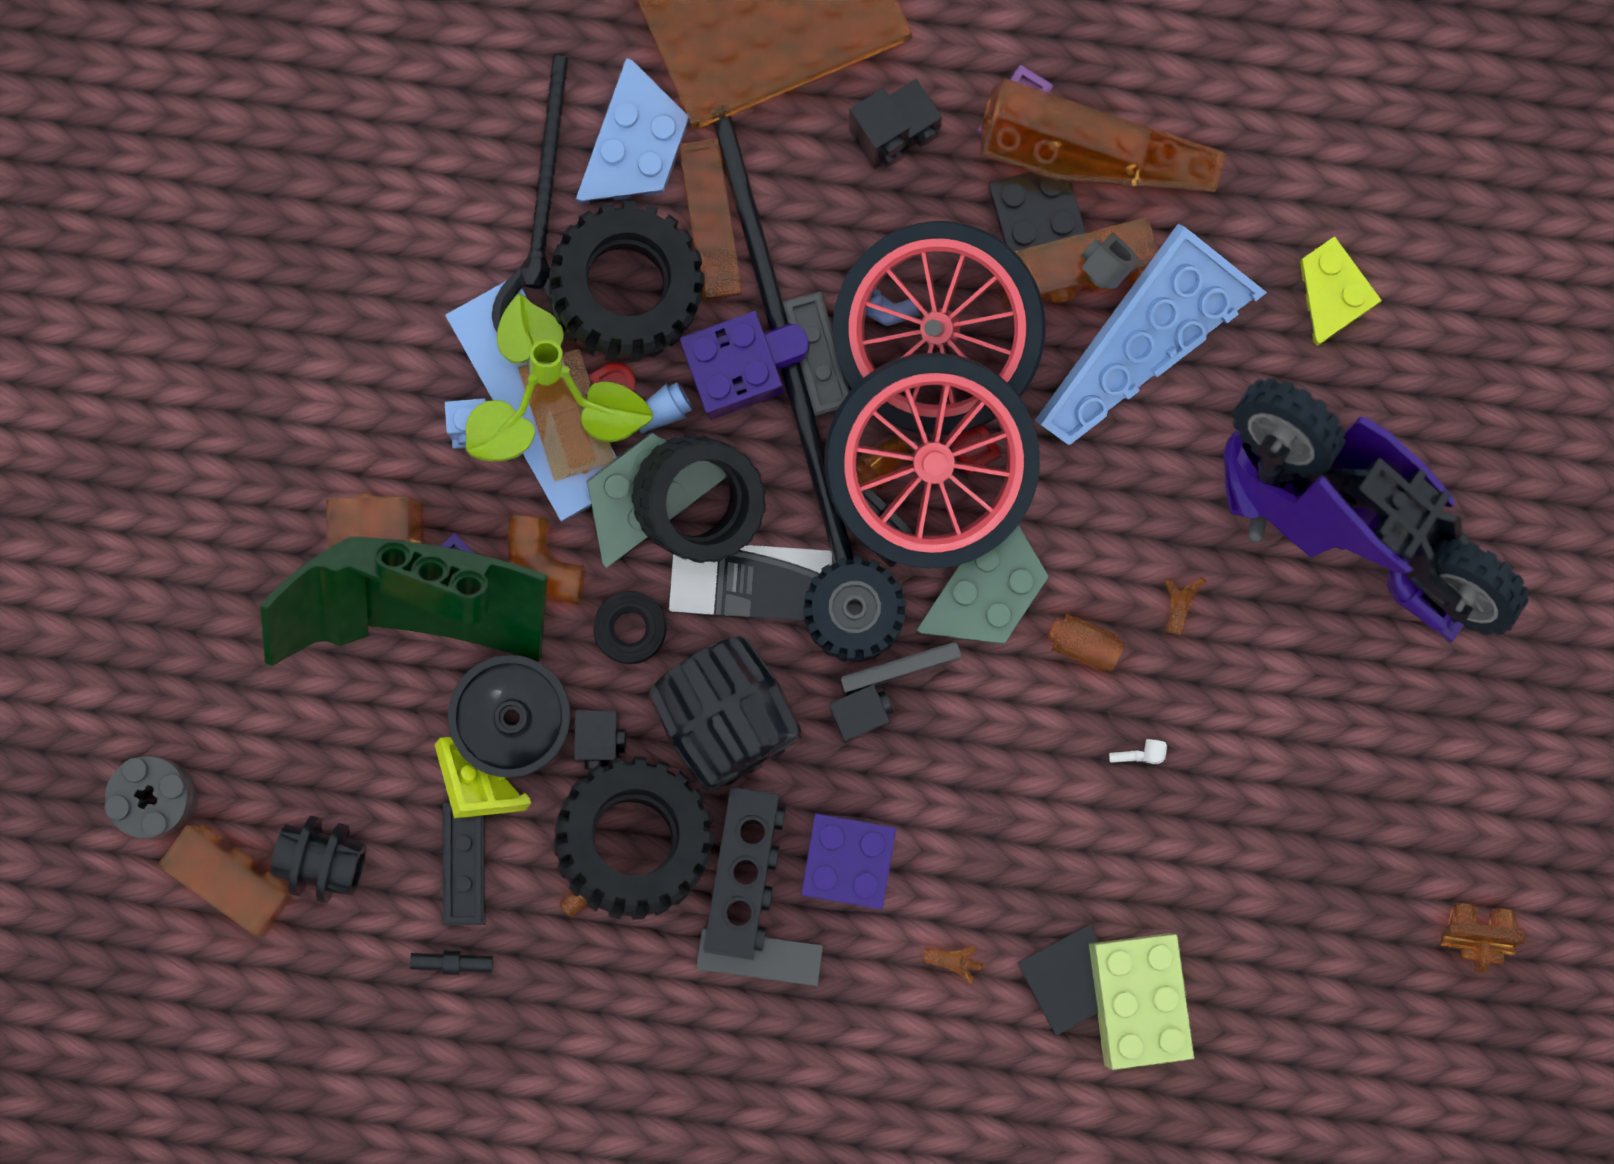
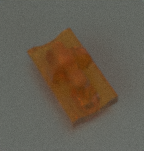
[1441,903,1525,974]

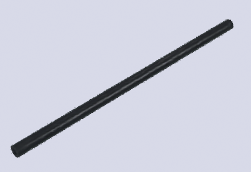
[710,105,854,563]

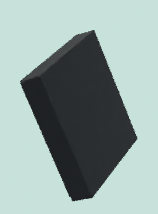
[1016,924,1099,1036]

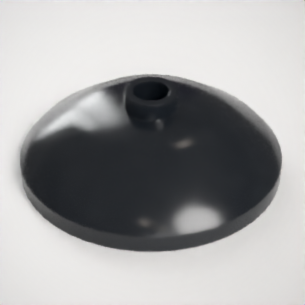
[448,655,571,778]

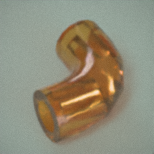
[507,514,585,605]

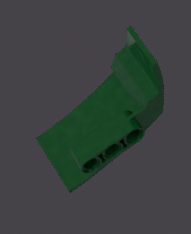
[260,536,548,666]

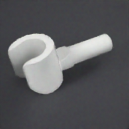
[1109,739,1167,764]

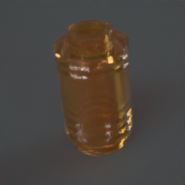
[1047,613,1125,673]

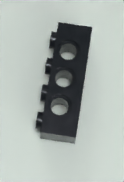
[704,787,786,960]

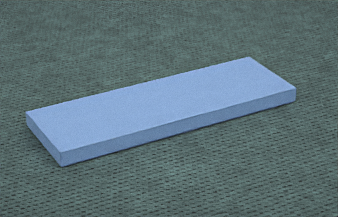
[445,281,617,523]

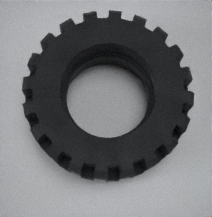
[548,201,704,363]
[553,756,714,920]

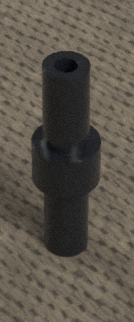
[410,950,493,975]

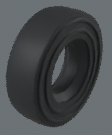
[593,591,667,664]

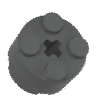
[104,756,197,839]

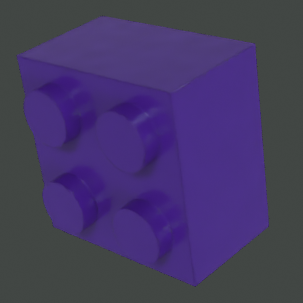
[801,814,896,909]

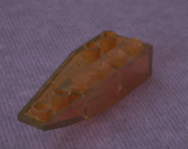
[980,78,1226,192]

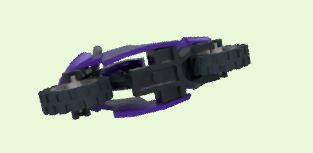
[1223,378,1529,643]

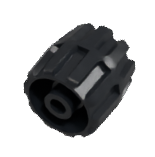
[649,636,801,791]

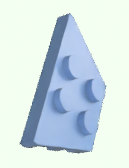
[576,58,690,204]

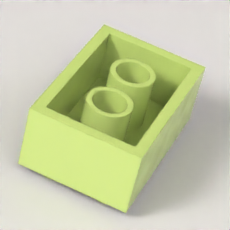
[1089,933,1194,1070]

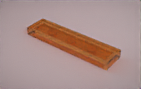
[679,138,742,301]

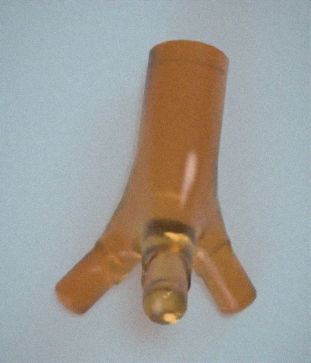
[1164,577,1206,635]
[923,945,985,984]

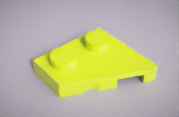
[1300,236,1382,347]
[435,737,531,818]

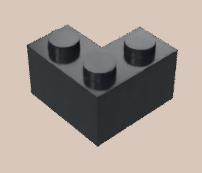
[849,78,942,169]

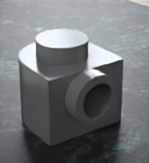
[1080,232,1138,289]

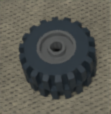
[804,557,906,662]

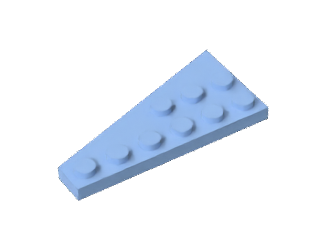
[1035,224,1267,445]

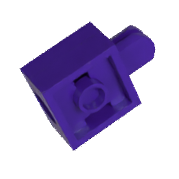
[680,311,810,420]

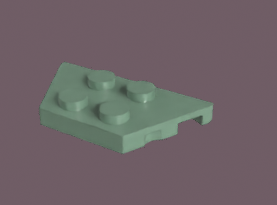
[586,432,727,568]
[916,525,1049,645]

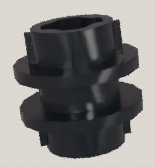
[271,816,367,903]

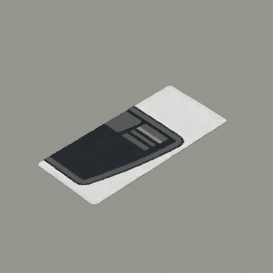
[669,545,832,621]

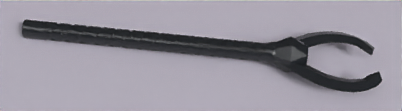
[492,55,568,332]

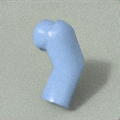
[866,289,920,326]

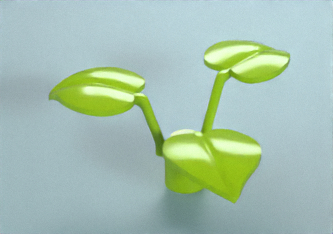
[466,294,653,462]

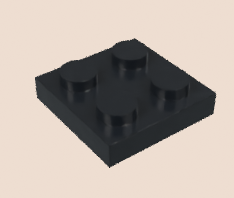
[988,162,1087,258]

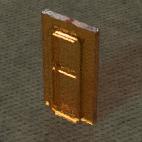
[518,349,615,482]

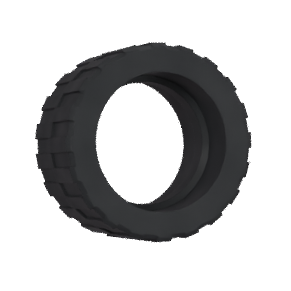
[632,434,766,563]

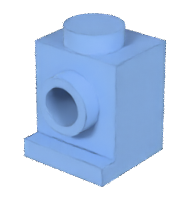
[445,398,486,449]

